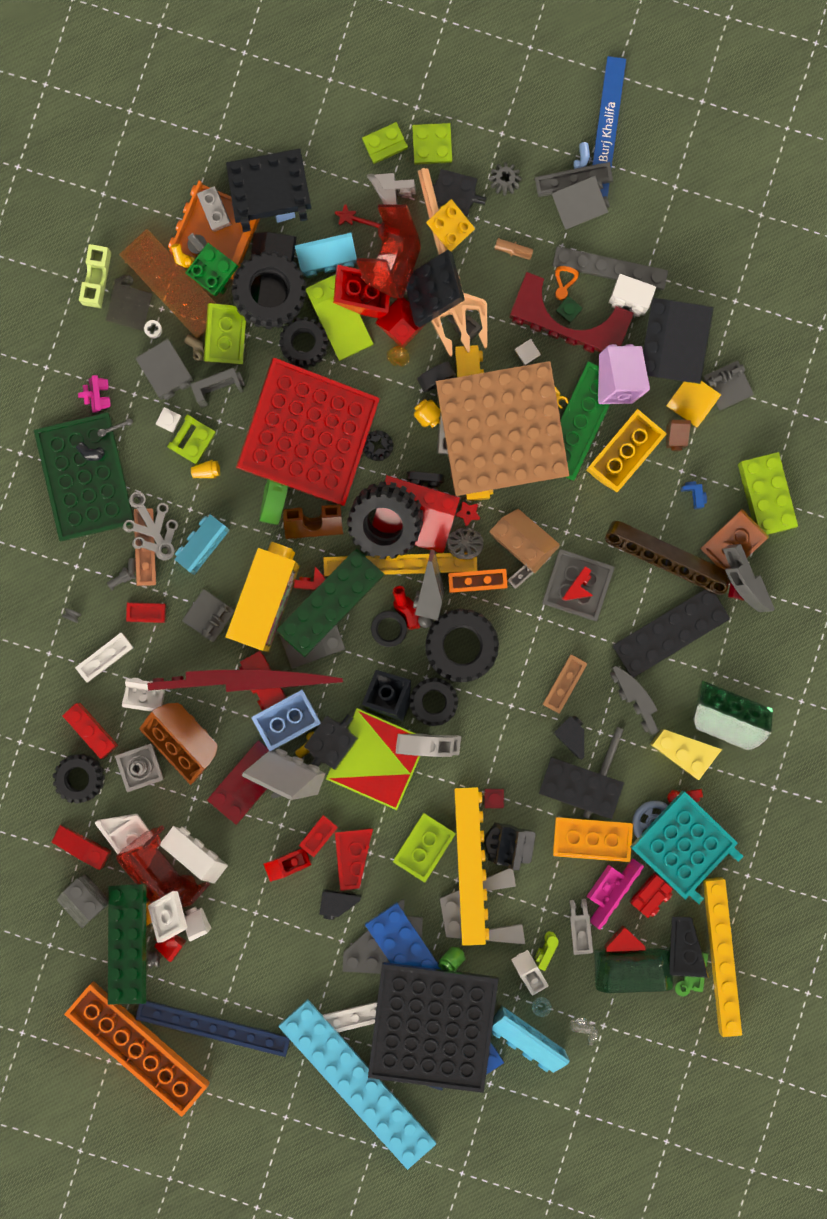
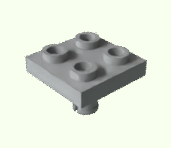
[115,743,165,792]

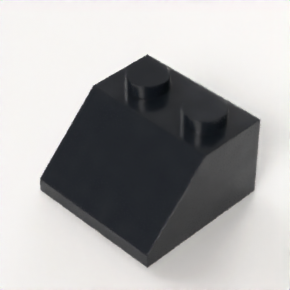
[362,670,411,722]
[551,715,584,760]

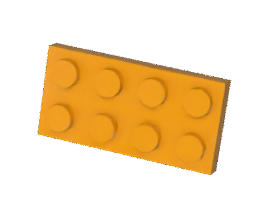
[553,817,633,862]

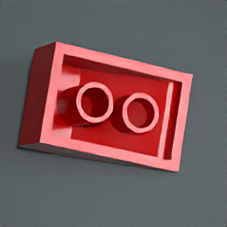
[333,265,392,319]

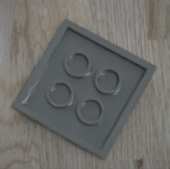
[542,549,614,622]

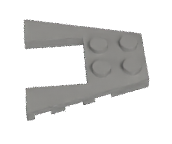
[440,868,525,944]

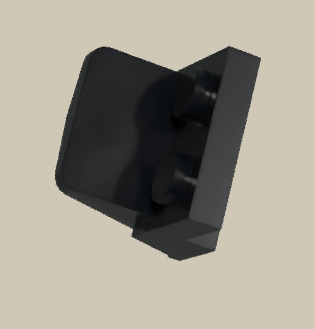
[484,822,536,870]

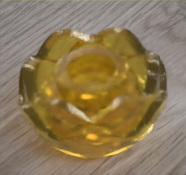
[387,346,410,367]

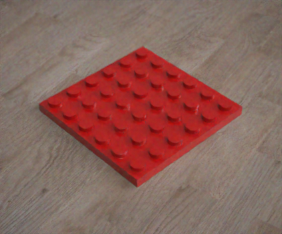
[236,358,380,506]

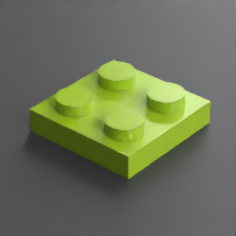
[412,123,452,165]

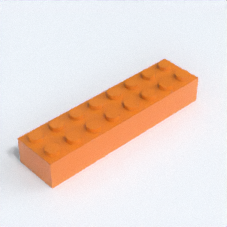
[64,981,210,1117]

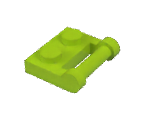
[167,415,216,465]
[534,931,559,971]

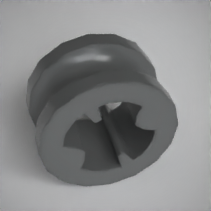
[62,608,82,623]
[147,950,160,968]

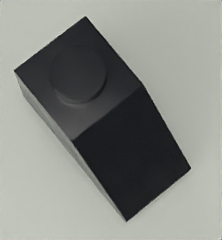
[319,889,361,920]

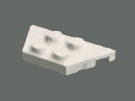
[95,814,160,882]

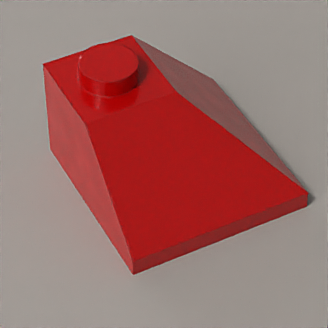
[375,295,427,349]

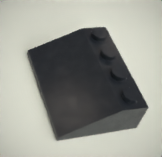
[643,298,714,384]

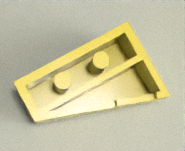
[650,729,722,780]

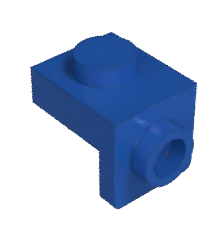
[681,481,707,509]

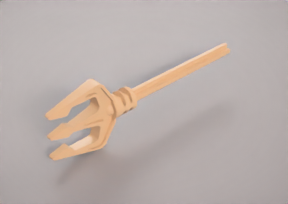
[417,168,487,357]

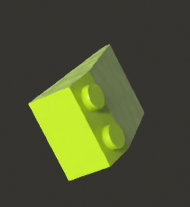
[306,274,373,361]

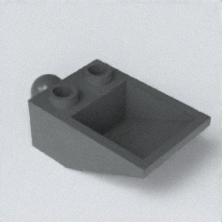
[413,550,445,628]

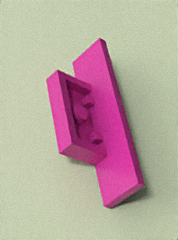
[587,858,644,930]

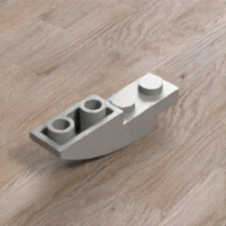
[396,734,462,757]

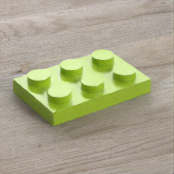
[204,303,246,364]
[393,812,456,882]

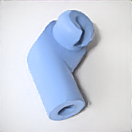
[573,142,590,169]

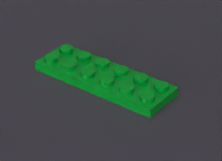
[560,362,610,482]

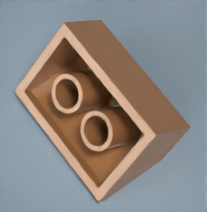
[489,509,560,574]

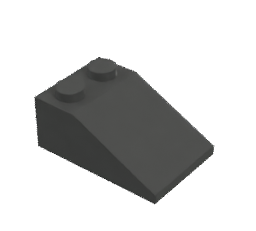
[280,625,346,669]

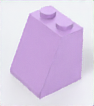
[598,344,650,404]

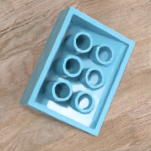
[492,1006,570,1073]

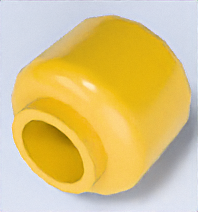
[414,399,441,428]

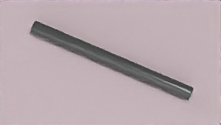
[583,727,624,819]

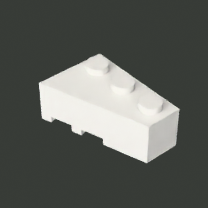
[159,826,228,884]

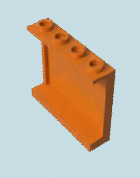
[168,181,260,280]

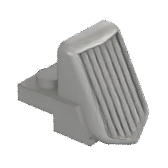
[367,173,416,217]

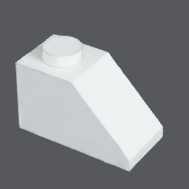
[184,906,211,941]
[511,950,549,996]

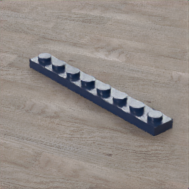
[136,1000,290,1057]

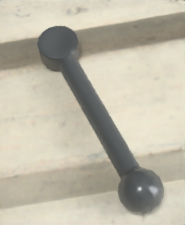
[97,418,133,437]

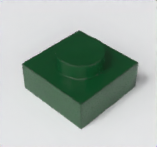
[556,296,583,324]

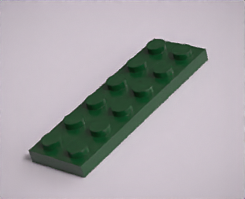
[276,549,384,657]
[108,884,146,1005]

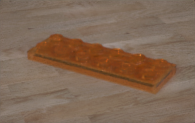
[119,229,216,339]

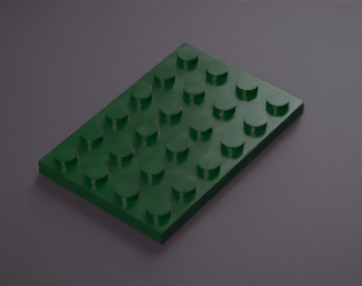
[34,412,134,542]

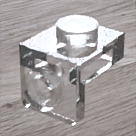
[570,1018,598,1046]

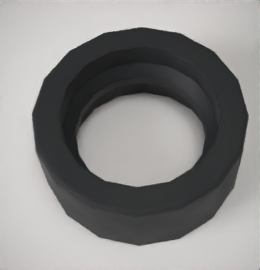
[417,362,456,392]
[371,611,407,647]

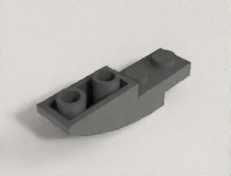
[723,544,775,612]
[610,666,659,735]

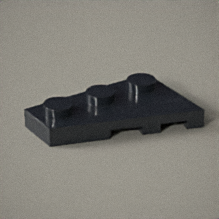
[669,917,709,978]

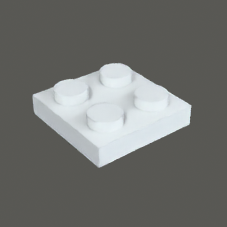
[148,891,188,943]

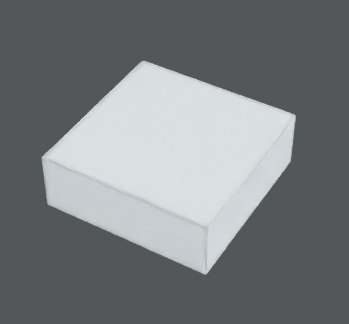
[514,339,541,366]

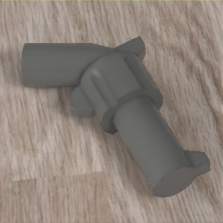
[107,558,136,591]

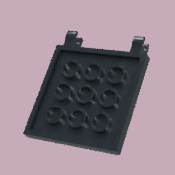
[226,149,312,232]

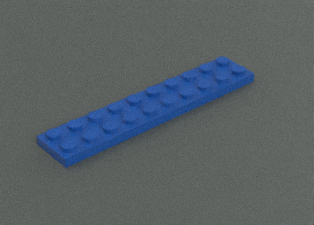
[365,902,504,1075]

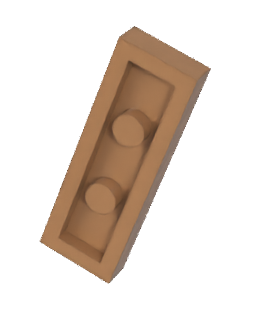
[542,654,587,714]

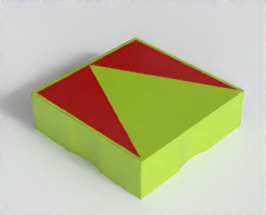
[326,708,420,810]

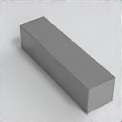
[507,556,551,589]

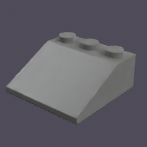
[242,749,326,800]

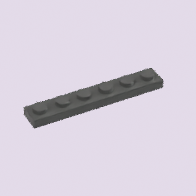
[552,246,668,290]

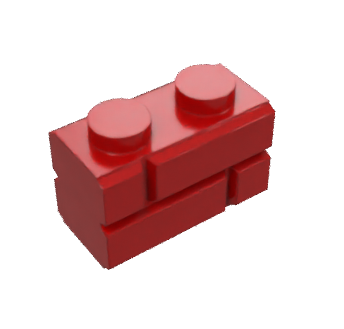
[629,873,673,918]

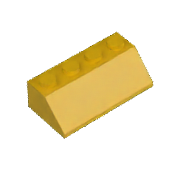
[586,409,667,492]

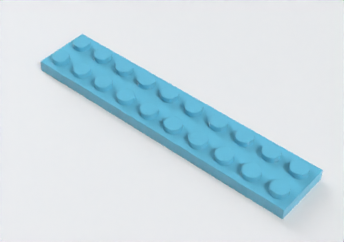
[278,999,436,1170]

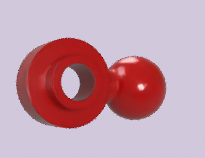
[667,789,703,803]

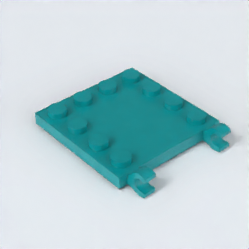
[630,790,743,904]

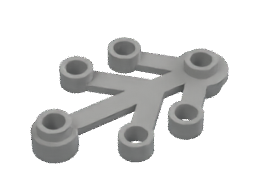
[123,492,178,560]

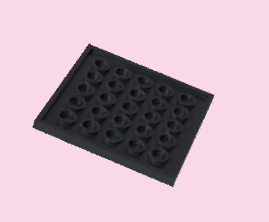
[368,962,499,1093]

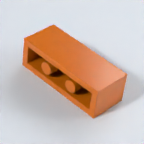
[448,569,508,593]

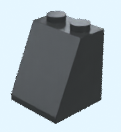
[57,874,108,928]

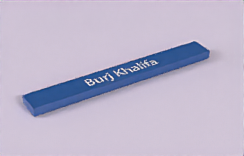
[592,56,626,197]

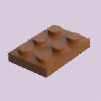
[701,509,769,569]

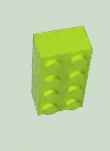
[738,452,798,535]

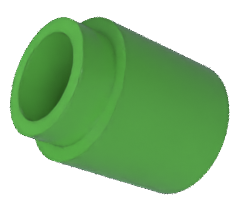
[438,947,465,971]

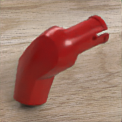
[393,586,420,630]

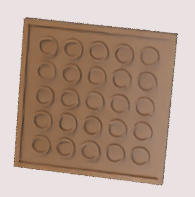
[435,361,569,496]

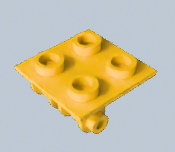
[426,199,475,251]

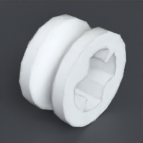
[144,320,162,339]

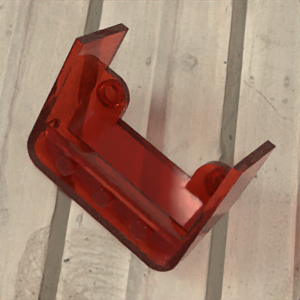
[356,204,421,298]
[116,825,210,908]

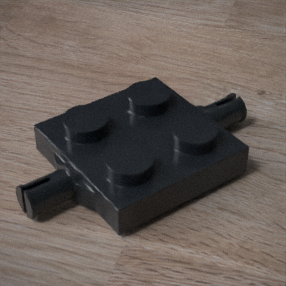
[432,169,486,217]
[304,714,359,770]

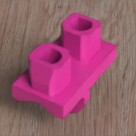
[78,375,110,413]

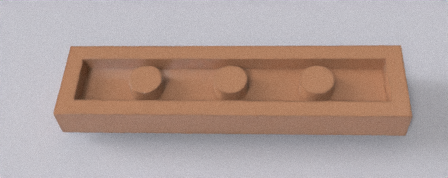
[134,509,156,586]

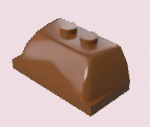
[139,703,218,785]

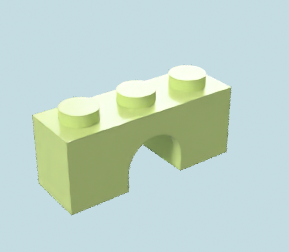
[79,244,111,308]

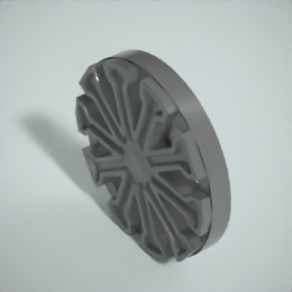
[447,528,483,559]

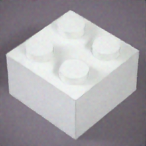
[608,274,656,317]

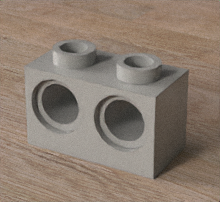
[197,186,232,232]

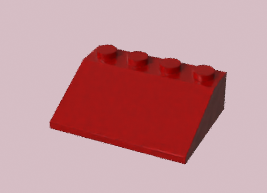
[372,475,460,553]

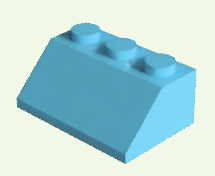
[295,233,358,278]
[174,514,230,575]

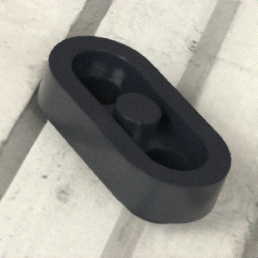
[406,471,445,487]

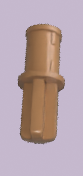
[495,238,533,260]

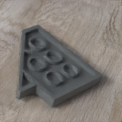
[343,899,423,974]

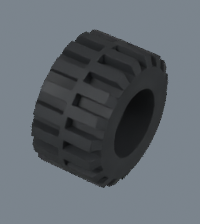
[279,317,328,368]
[410,678,458,726]
[53,754,105,803]

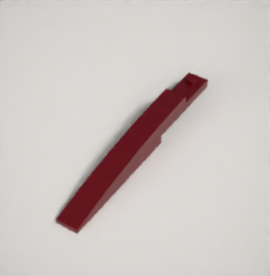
[147,670,344,692]

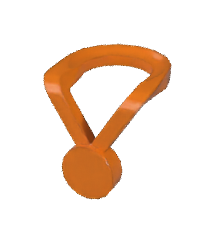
[555,266,579,300]

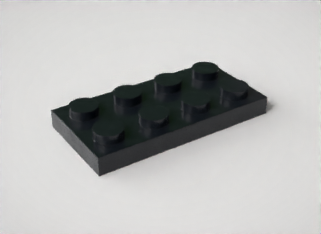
[539,757,624,819]

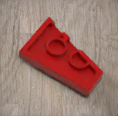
[335,828,373,891]

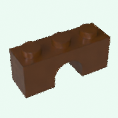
[283,504,343,539]

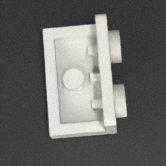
[122,678,165,711]

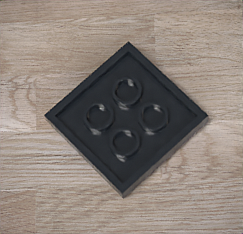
[403,250,465,327]

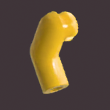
[171,244,195,268]
[295,731,314,758]

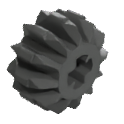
[489,162,522,196]

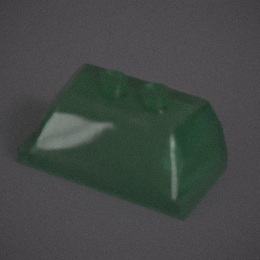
[694,680,773,750]
[594,947,673,993]

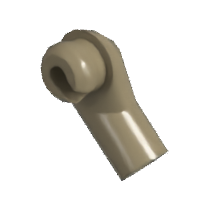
[184,334,205,361]

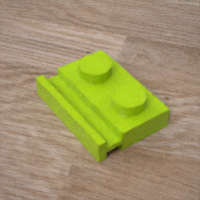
[362,122,408,164]

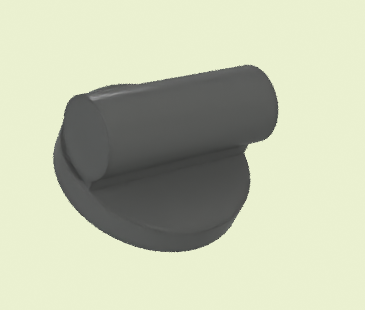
[187,233,207,254]

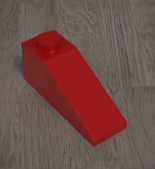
[52,825,112,870]

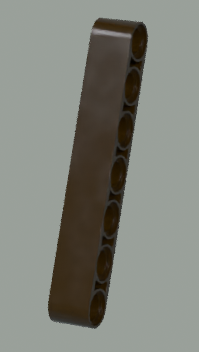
[605,521,730,595]

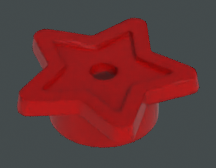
[456,501,480,526]

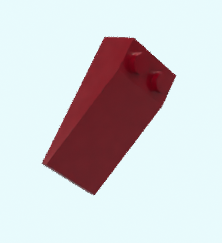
[207,740,269,825]

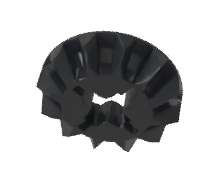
[363,430,393,461]

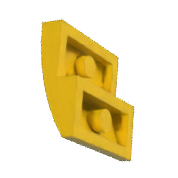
[666,381,721,428]

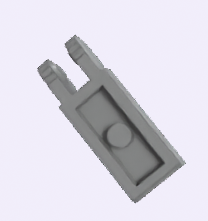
[569,899,593,955]

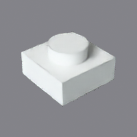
[156,407,182,433]

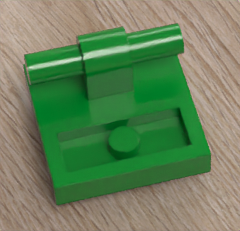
[185,243,239,297]

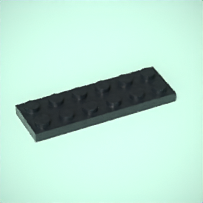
[612,589,730,678]

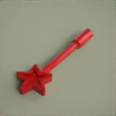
[335,204,401,236]

